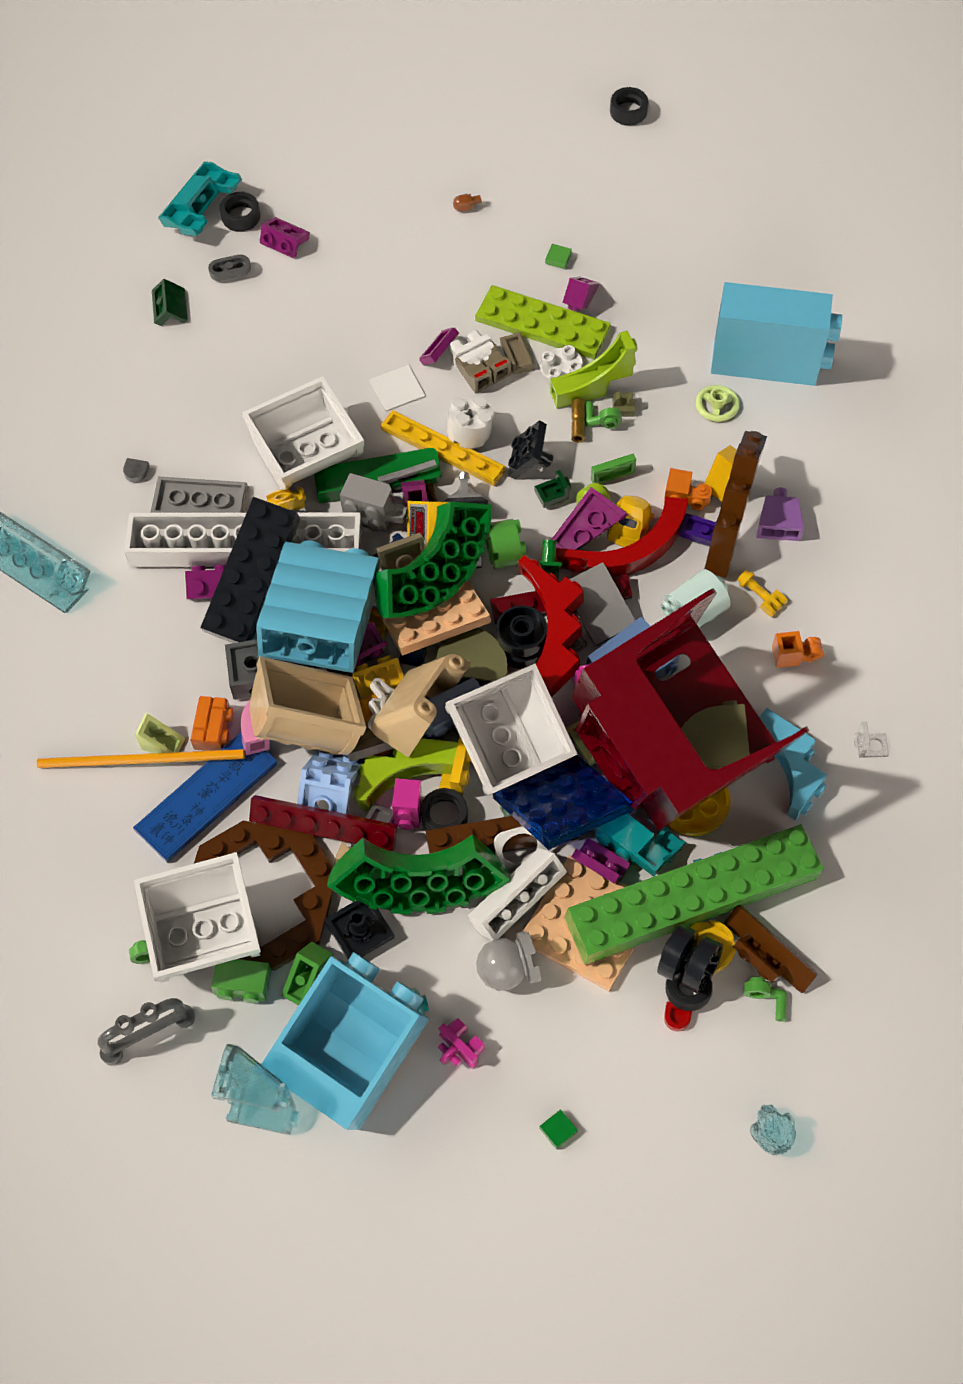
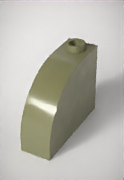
[436,628,507,687]
[681,701,750,770]

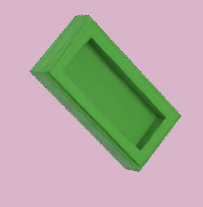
[591,453,637,484]

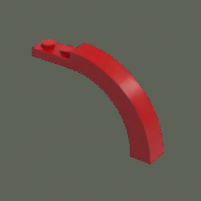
[541,496,688,577]

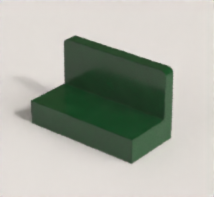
[152,279,188,326]

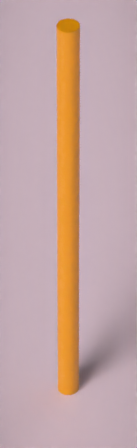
[37,749,245,768]

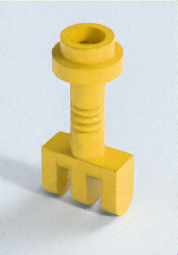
[737,570,788,617]

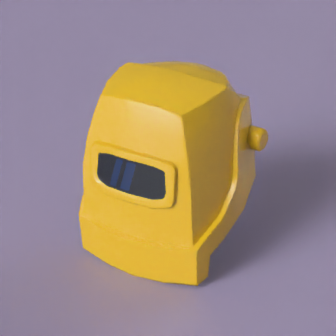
[607,495,655,547]

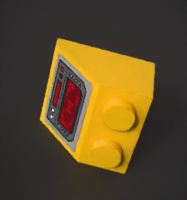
[407,501,448,548]

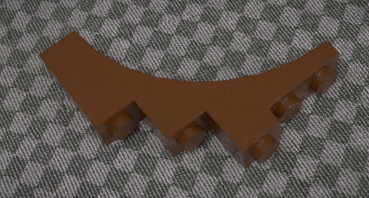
[704,431,767,578]

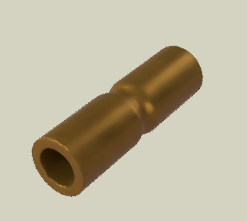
[571,399,585,443]

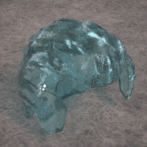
[750,1104,796,1155]

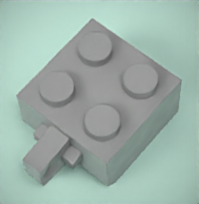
[340,473,407,532]

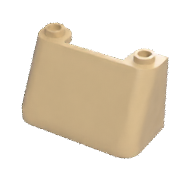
[371,654,471,757]

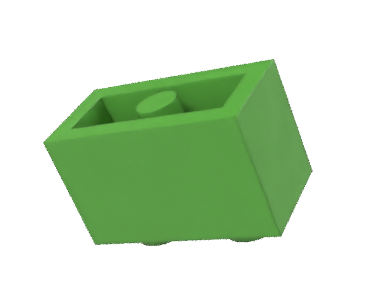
[211,959,272,1003]

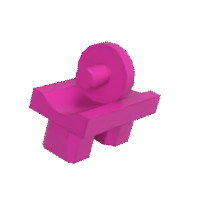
[438,1018,485,1069]

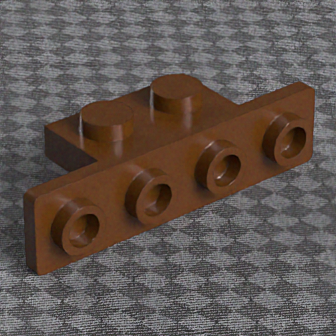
[724,905,818,993]

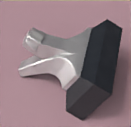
[443,472,488,504]

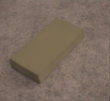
[500,332,534,375]

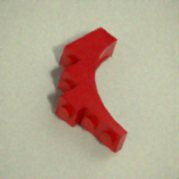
[518,555,584,698]

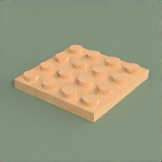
[374,581,491,655]
[523,855,635,992]

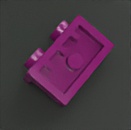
[259,217,310,258]
[571,838,630,885]

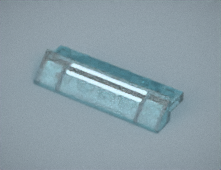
[0,512,91,613]

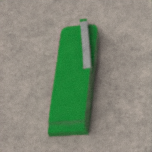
[314,448,442,504]

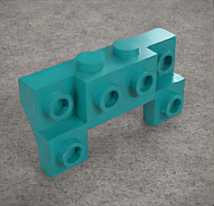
[158,161,242,236]
[576,781,686,877]

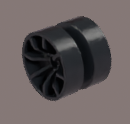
[497,605,547,669]
[657,924,724,994]

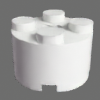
[446,397,494,449]

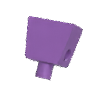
[756,487,804,541]

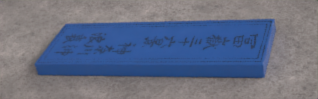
[133,733,278,863]

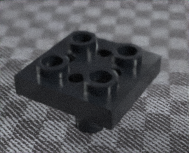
[508,420,554,479]
[324,901,395,960]

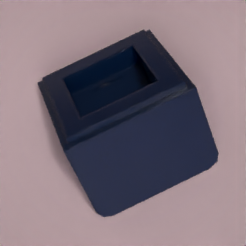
[400,647,427,667]

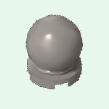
[476,931,541,991]

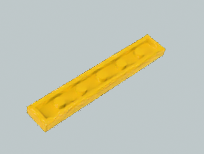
[380,410,506,486]

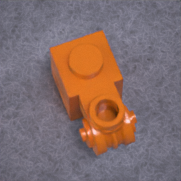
[664,468,712,510]
[772,631,824,668]

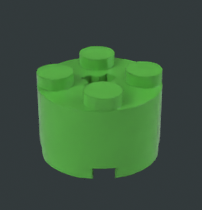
[486,519,527,570]

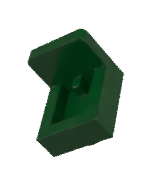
[534,470,571,508]

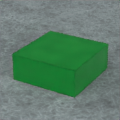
[539,1109,578,1150]

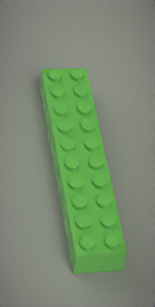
[564,824,824,965]

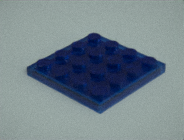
[493,755,634,850]

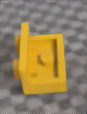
[439,738,472,796]

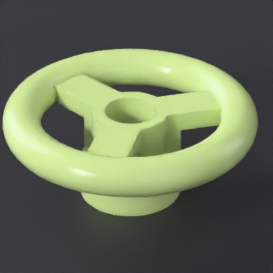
[695,385,739,422]

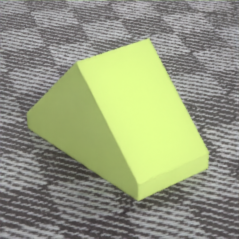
[135,713,185,753]

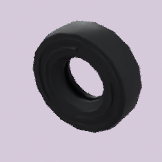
[665,973,713,1011]

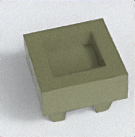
[612,392,635,417]

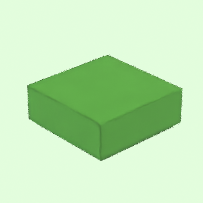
[545,244,572,269]

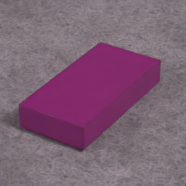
[419,327,459,365]

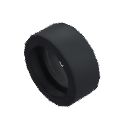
[610,87,648,126]
[220,192,260,232]
[420,788,468,831]

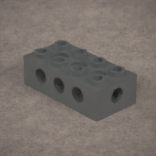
[225,640,327,700]

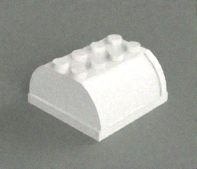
[242,376,365,490]
[445,664,577,795]
[134,852,261,983]

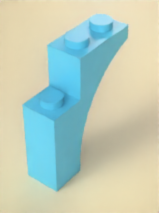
[759,708,827,821]

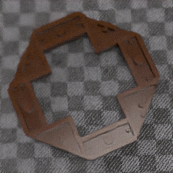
[194,820,333,971]

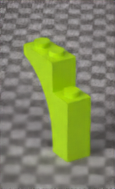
[550,330,638,409]
[354,738,458,811]

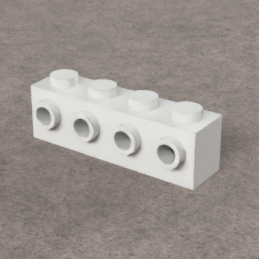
[467,848,567,940]

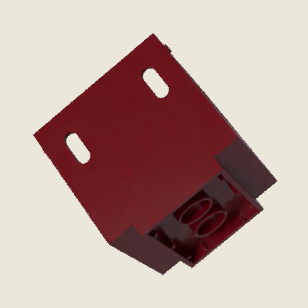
[571,588,810,831]

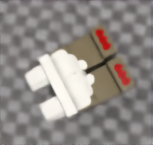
[450,330,511,394]

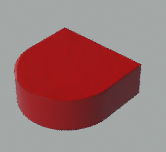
[664,1001,692,1032]

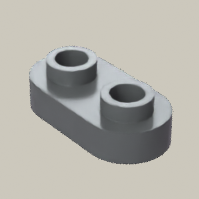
[208,254,251,281]

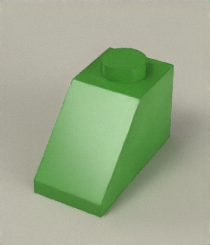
[281,942,333,1006]

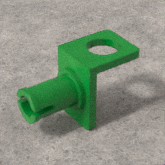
[535,540,562,591]

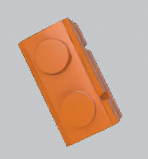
[190,696,234,751]

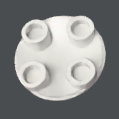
[540,345,584,380]

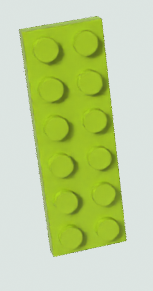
[475,285,611,360]

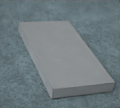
[150,476,248,513]

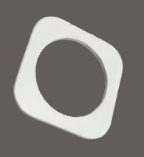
[494,824,545,872]

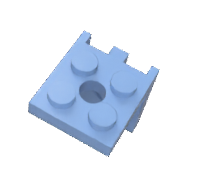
[297,750,365,814]

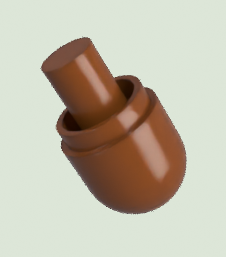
[453,193,482,212]

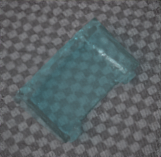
[211,1044,300,1135]

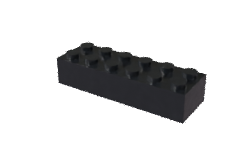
[200,496,301,643]

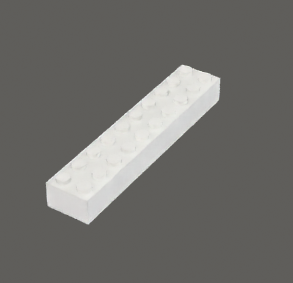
[124,513,362,567]

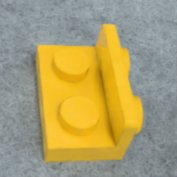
[350,655,404,699]

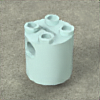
[660,569,731,627]

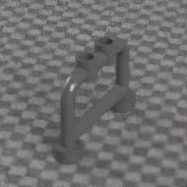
[97,998,196,1066]

